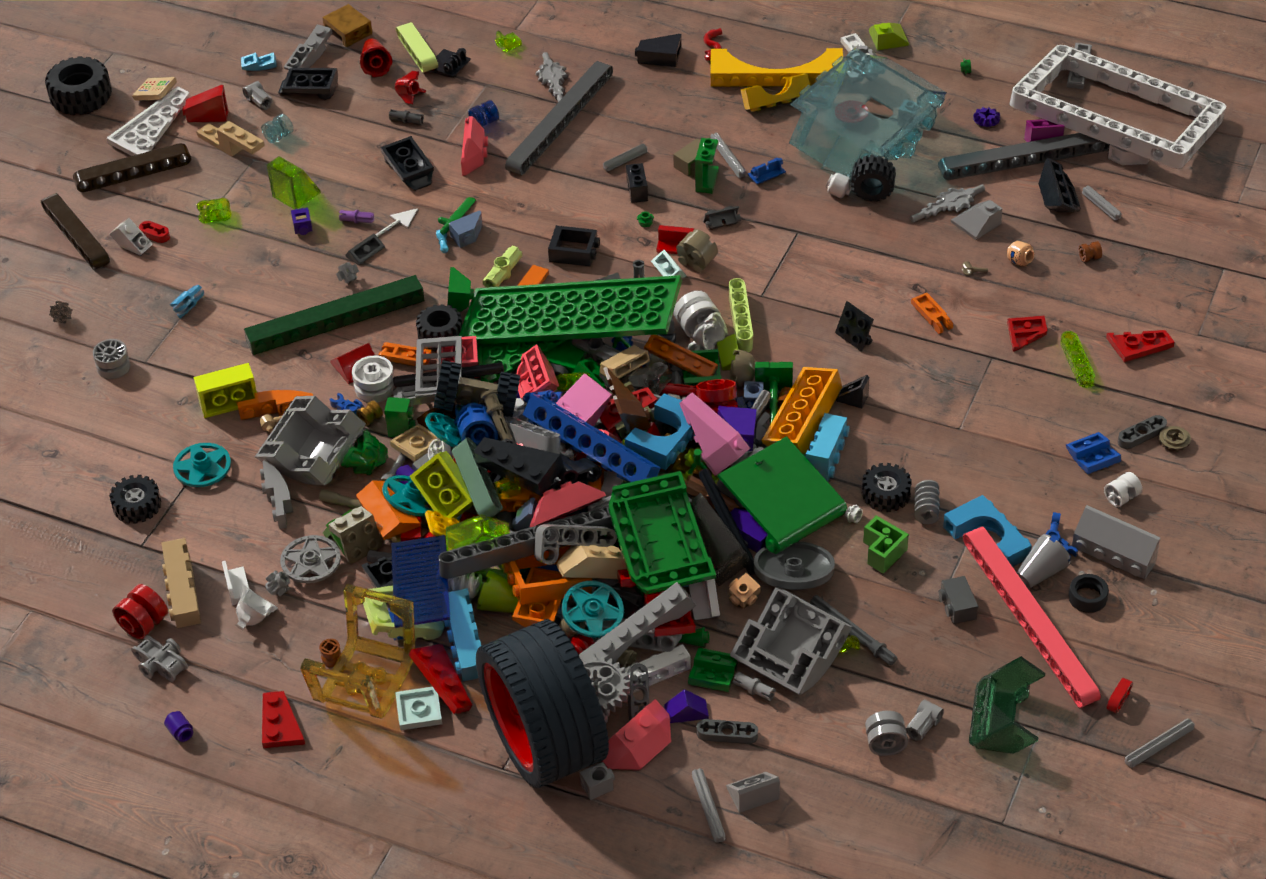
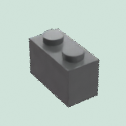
[938,576,978,624]

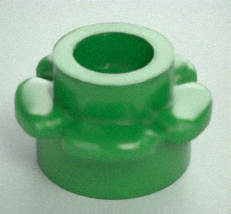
[960,59,972,75]
[637,211,654,227]

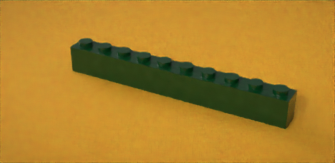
[244,275,425,355]

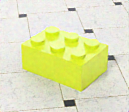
[193,363,257,418]
[409,451,474,519]

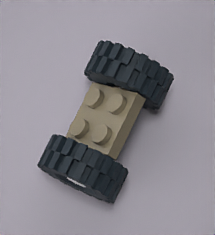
[434,360,520,417]

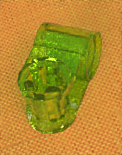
[197,198,232,223]
[556,373,590,391]

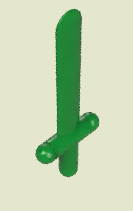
[438,197,476,235]

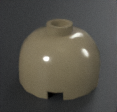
[730,349,756,387]

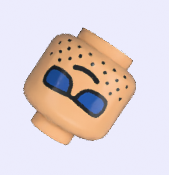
[1007,241,1034,266]

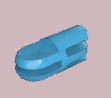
[170,285,204,318]

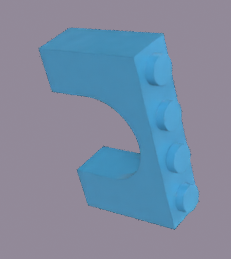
[625,393,696,470]
[943,495,1032,567]

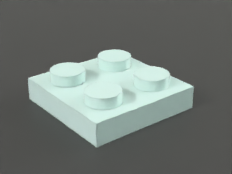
[395,687,442,731]

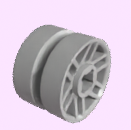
[93,339,130,379]
[865,711,908,756]

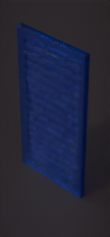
[391,535,451,628]

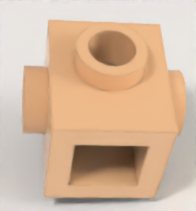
[729,573,761,609]

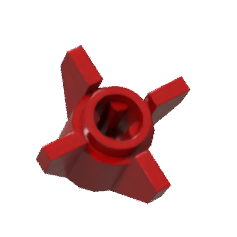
[395,71,426,104]

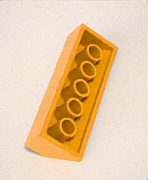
[762,367,842,456]

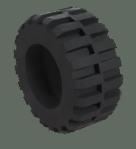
[45,56,112,115]

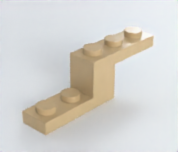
[197,121,265,157]

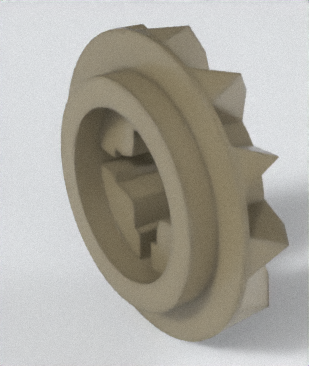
[1159,426,1191,452]

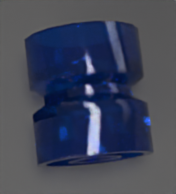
[468,100,499,127]

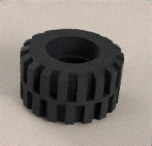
[850,155,896,201]
[416,304,463,352]

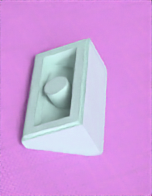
[651,250,687,278]

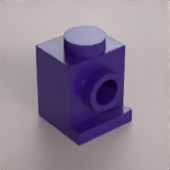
[291,207,312,235]

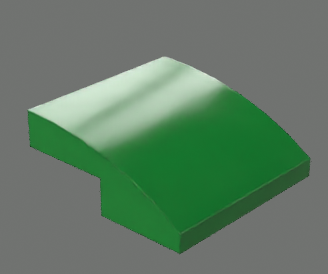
[688,648,738,692]

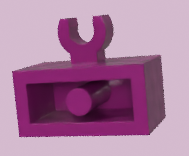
[1024,119,1065,142]

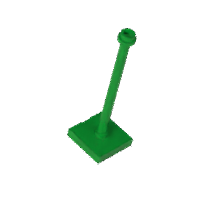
[755,362,793,425]

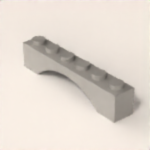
[579,582,696,679]

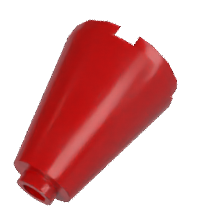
[360,38,393,77]

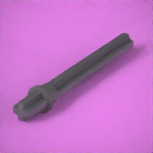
[810,595,897,665]

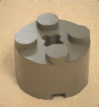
[677,229,718,273]

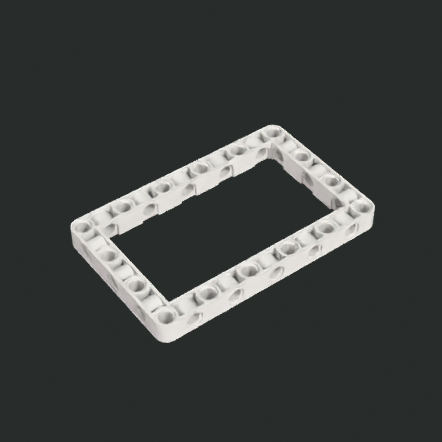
[1010,45,1226,169]

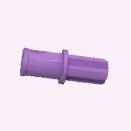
[339,210,374,224]

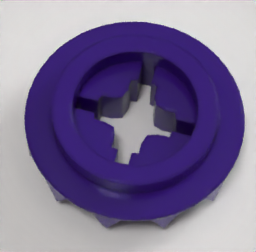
[973,107,1000,127]

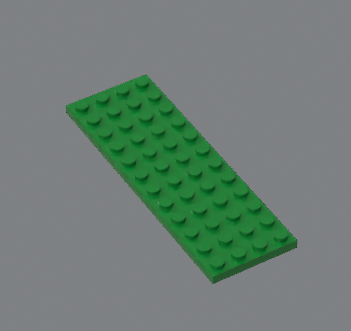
[459,275,682,344]

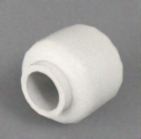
[826,173,852,198]

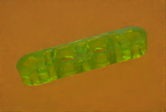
[1060,331,1095,388]

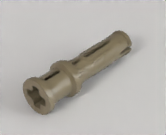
[481,389,513,441]

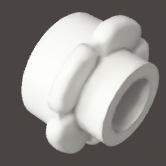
[845,504,863,523]

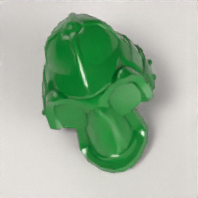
[341,430,388,475]

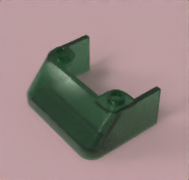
[969,656,1046,754]

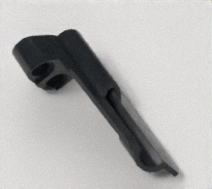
[547,452,602,491]

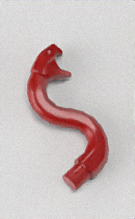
[703,28,722,61]

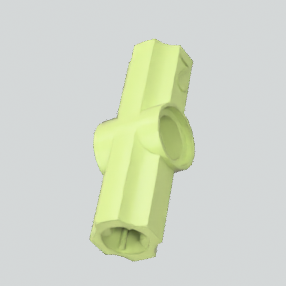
[483,245,522,288]

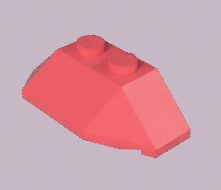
[461,116,488,176]
[516,344,559,400]
[529,481,606,527]
[601,699,671,770]

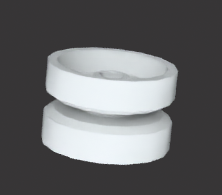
[674,291,720,337]
[352,356,395,403]

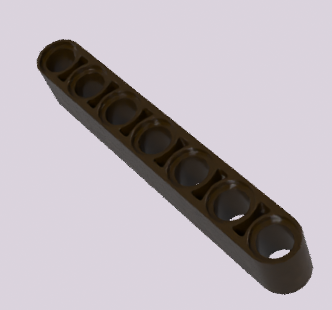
[73,143,191,192]
[40,193,110,270]

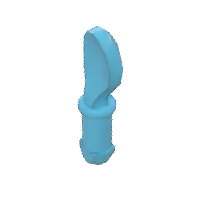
[436,230,449,253]

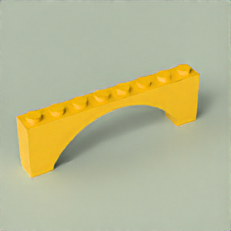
[710,48,844,87]

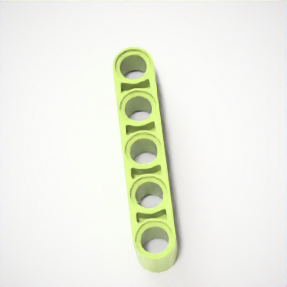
[396,22,438,73]
[729,278,753,352]

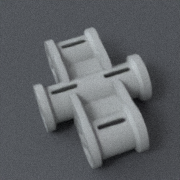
[131,635,188,682]

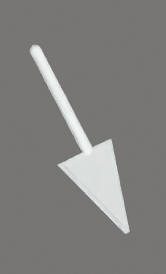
[375,208,418,237]

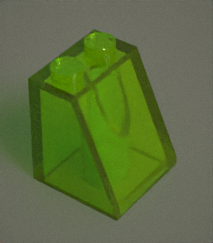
[267,156,321,210]
[446,514,510,574]

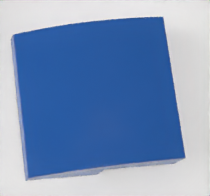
[1066,432,1121,474]

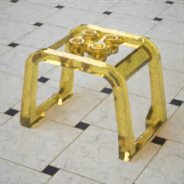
[300,584,415,719]

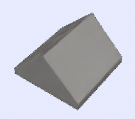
[726,772,780,813]

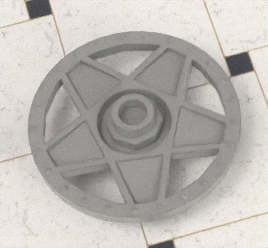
[280,535,341,583]

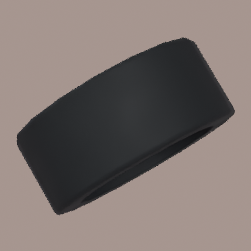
[1068,574,1109,613]

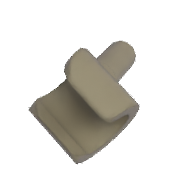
[961,261,988,276]

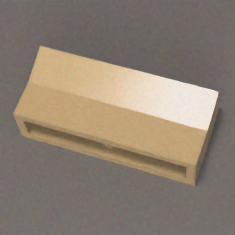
[600,345,650,378]

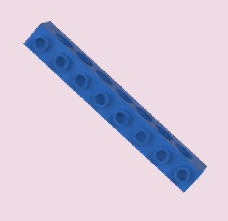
[522,394,661,482]

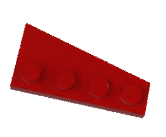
[408,644,472,714]

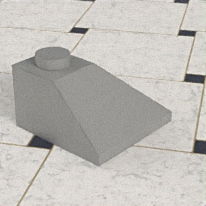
[951,200,1003,240]

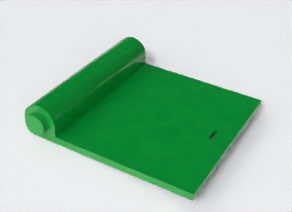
[717,436,847,554]

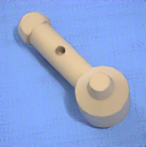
[260,414,282,433]

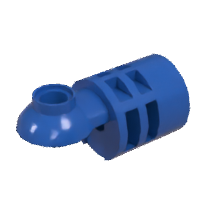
[454,403,498,446]

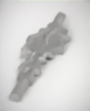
[535,52,568,102]
[910,184,985,223]

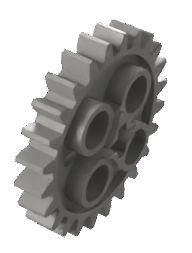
[583,656,631,715]

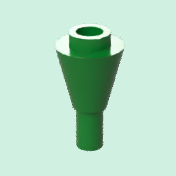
[678,627,710,648]

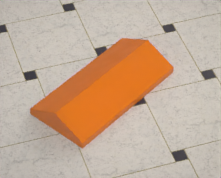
[356,480,421,540]
[512,567,570,628]

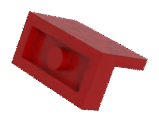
[656,225,694,254]

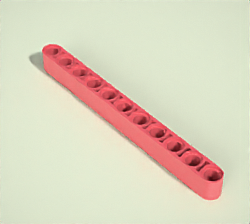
[963,527,1101,708]

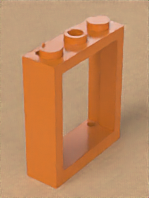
[502,545,592,605]

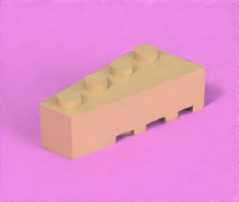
[161,538,201,628]

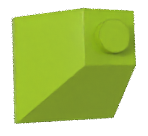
[869,23,909,50]

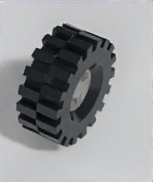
[862,463,912,512]
[109,475,161,524]

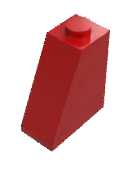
[182,85,229,123]

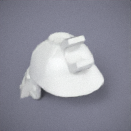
[688,312,728,351]
[236,586,278,630]

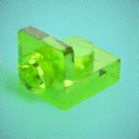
[495,31,522,52]
[494,479,522,500]

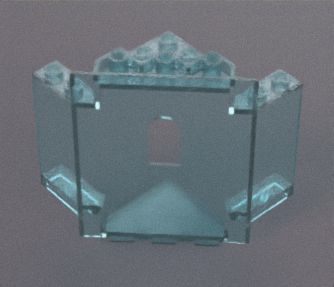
[789,47,947,179]

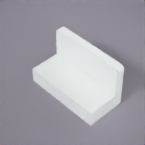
[222,561,249,605]
[689,579,720,620]

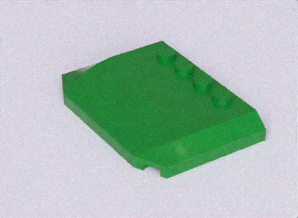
[608,471,716,595]

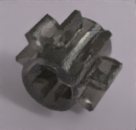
[49,301,73,324]

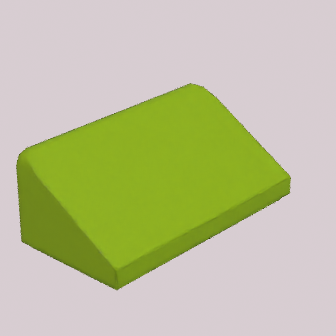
[717,334,739,370]

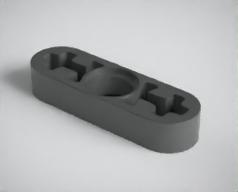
[1118,415,1167,449]
[627,663,649,720]
[697,719,758,744]

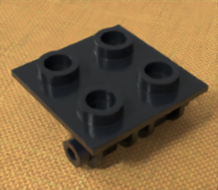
[433,48,471,77]
[835,301,874,351]

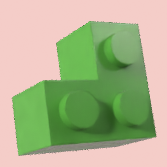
[863,515,909,574]

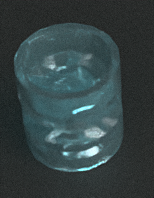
[261,113,294,144]

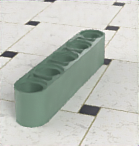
[452,438,503,522]

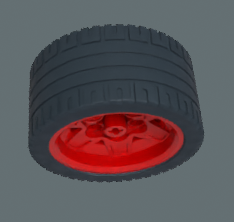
[476,619,609,788]

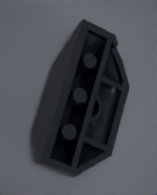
[1038,158,1081,212]

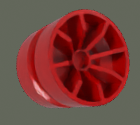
[696,379,738,414]
[112,584,168,639]

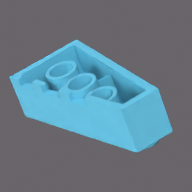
[806,413,850,482]
[443,588,481,681]

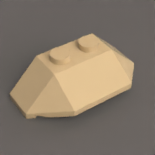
[556,545,627,579]

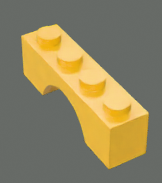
[741,73,812,112]

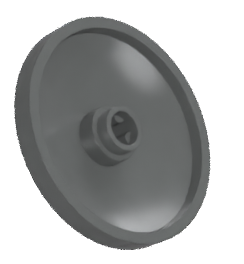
[754,541,835,590]

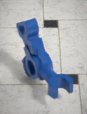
[329,393,364,416]
[1046,512,1078,562]

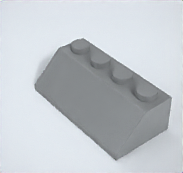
[1072,505,1160,580]

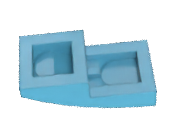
[241,52,277,71]

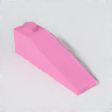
[679,392,750,476]

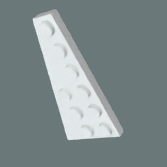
[106,86,190,156]

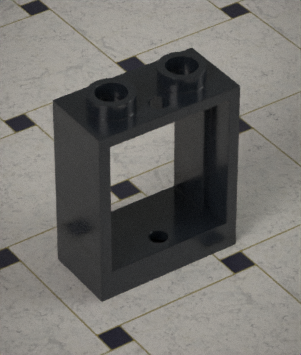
[548,225,600,267]

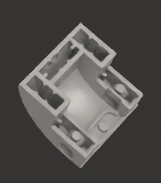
[255,396,366,485]
[730,587,853,695]

